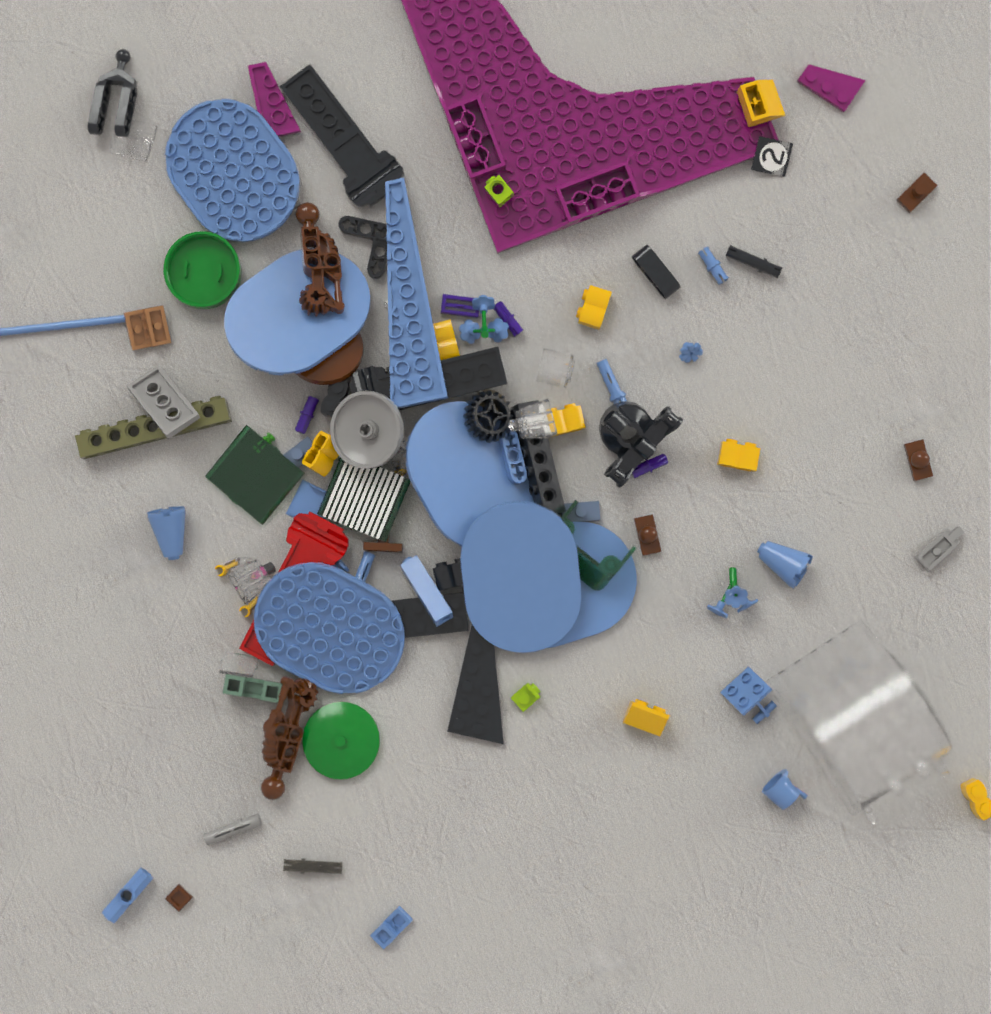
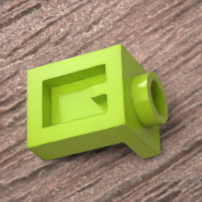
[511,682,541,712]

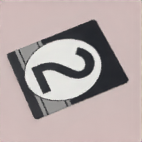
[751,136,793,177]

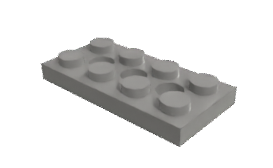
[127,365,200,439]

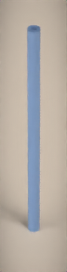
[0,315,125,336]

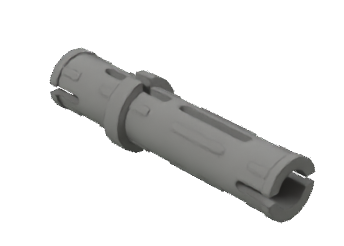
[203,814,262,845]

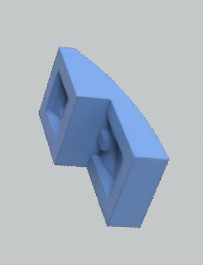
[370,905,413,949]

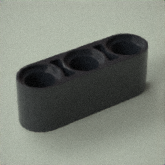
[632,245,681,299]

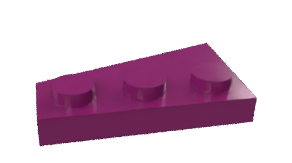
[797,64,866,113]

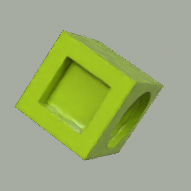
[485,175,514,207]

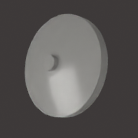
[330,391,404,469]

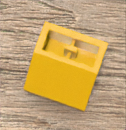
[737,80,785,127]
[623,699,670,736]

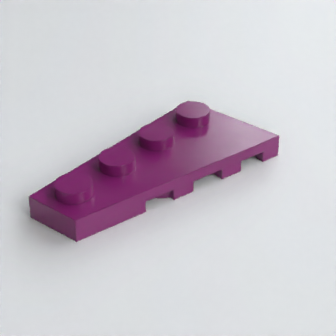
[248,62,301,137]

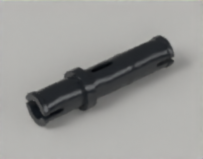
[725,245,783,279]

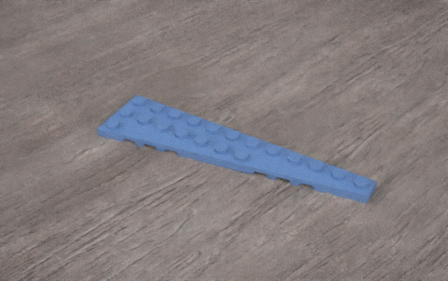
[385,178,448,409]

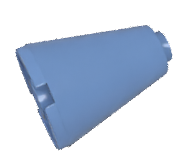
[147,506,186,560]
[757,541,813,589]

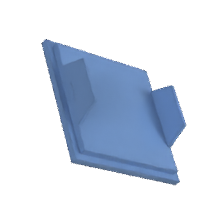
[286,480,337,519]

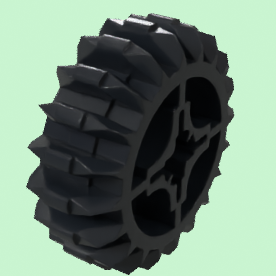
[463,390,515,443]

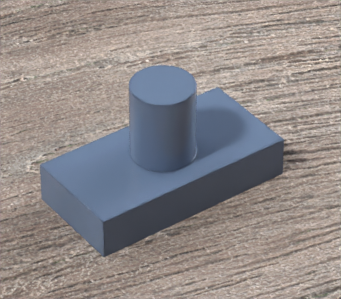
[278,436,313,475]
[561,501,601,523]

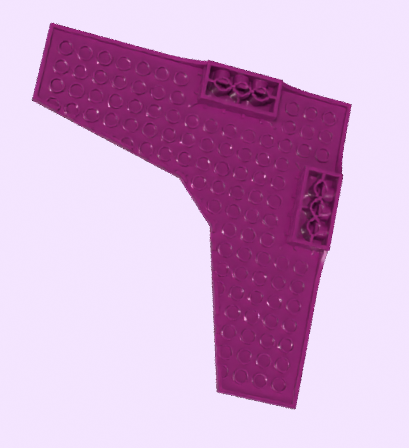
[401,0,779,254]

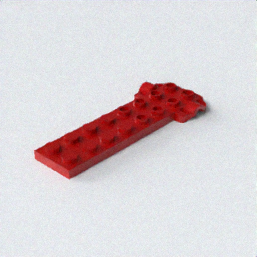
[239,511,349,666]

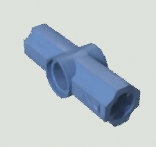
[101,867,153,923]

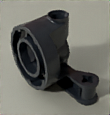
[599,401,683,488]

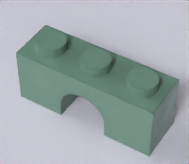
[222,674,282,703]

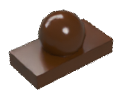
[904,439,933,481]
[634,514,661,556]

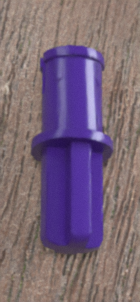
[493,301,524,337]
[295,396,319,434]
[632,454,668,479]

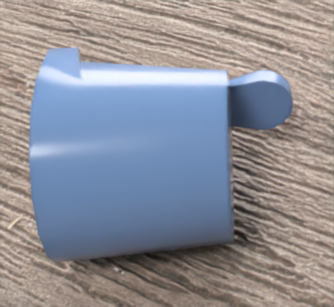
[762,769,808,810]

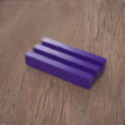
[441,294,479,318]

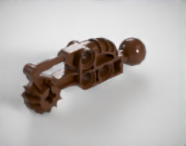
[296,202,345,317]
[261,676,319,800]

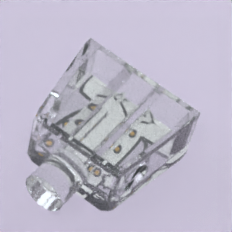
[509,398,557,439]

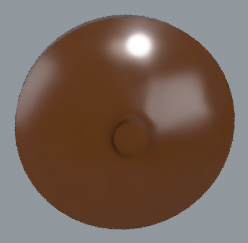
[296,333,364,385]

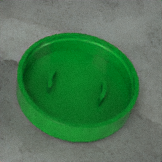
[163,231,242,309]

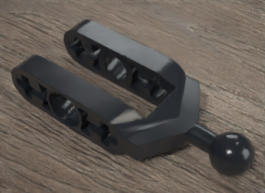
[88,49,137,137]

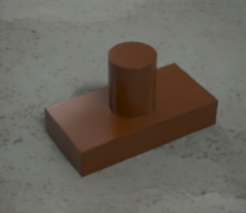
[897,172,938,213]
[363,529,403,553]

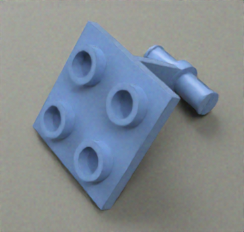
[720,666,777,725]

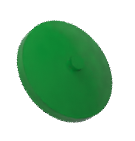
[302,702,380,779]

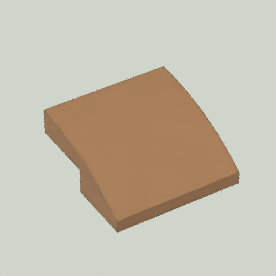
[123,305,171,350]

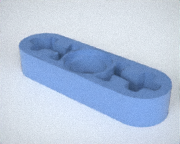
[499,429,527,484]

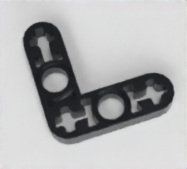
[338,216,387,279]

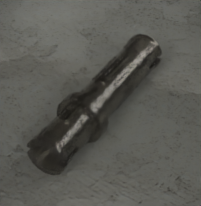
[283,858,342,874]

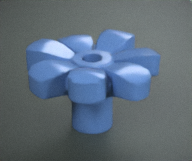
[679,342,703,363]

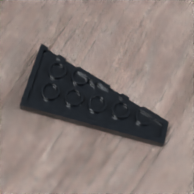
[447,624,504,744]

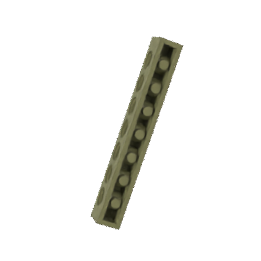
[75,396,232,459]

